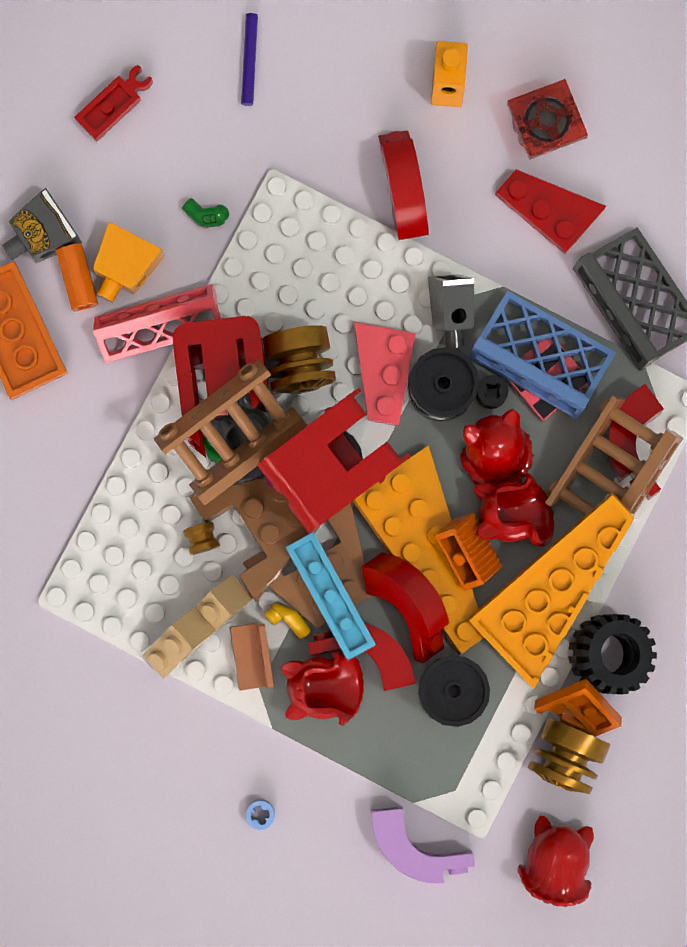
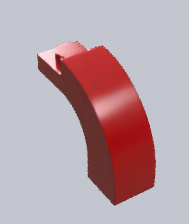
[378,130,429,240]
[608,384,664,501]
[361,552,450,663]
[308,623,416,691]

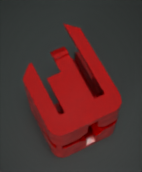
[172,316,269,458]
[257,388,411,534]

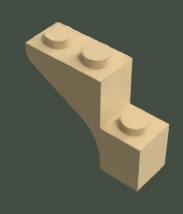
[143,574,253,679]

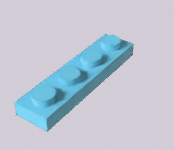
[286,532,376,661]

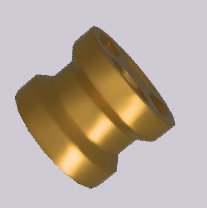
[183,522,220,555]

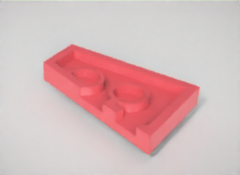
[354,322,416,427]

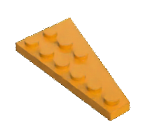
[353,445,484,655]
[469,493,635,689]

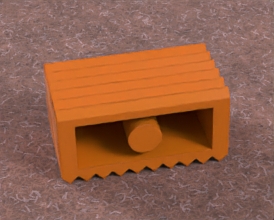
[434,513,503,591]

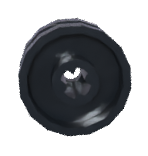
[407,347,479,422]
[418,655,490,727]

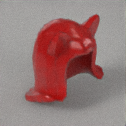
[460,409,534,487]
[474,473,555,547]
[281,649,364,726]
[517,815,594,907]

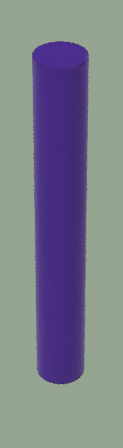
[241,13,258,106]

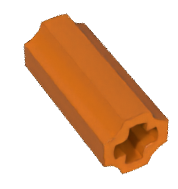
[56,243,98,312]

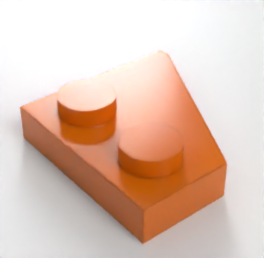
[534,679,622,737]

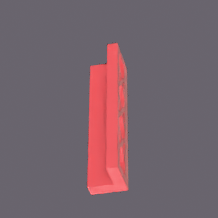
[93,284,222,363]

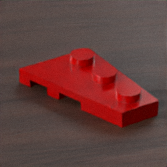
[495,169,606,254]

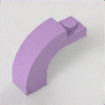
[371,807,475,883]

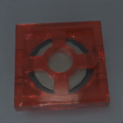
[507,79,588,160]

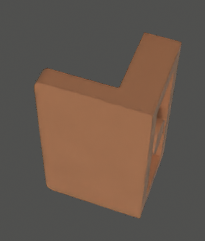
[230,622,274,691]

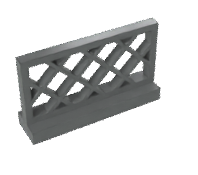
[572,227,687,371]

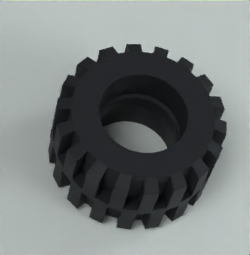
[568,614,657,695]

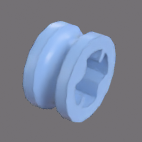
[246,800,275,830]

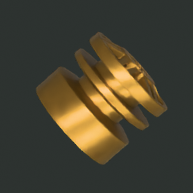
[262,325,336,394]
[527,717,611,795]

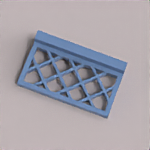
[469,290,616,420]

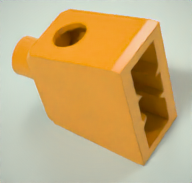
[431,41,468,107]
[93,222,165,303]

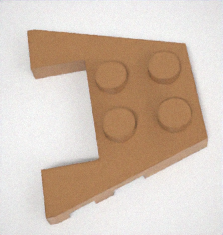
[190,478,320,601]
[243,503,372,629]

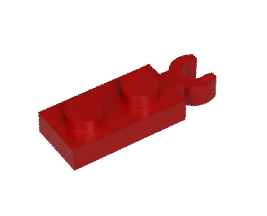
[74,65,153,142]

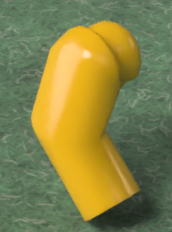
[264,603,311,639]

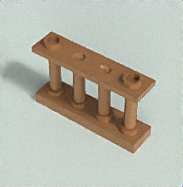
[153,360,308,506]
[545,396,684,515]

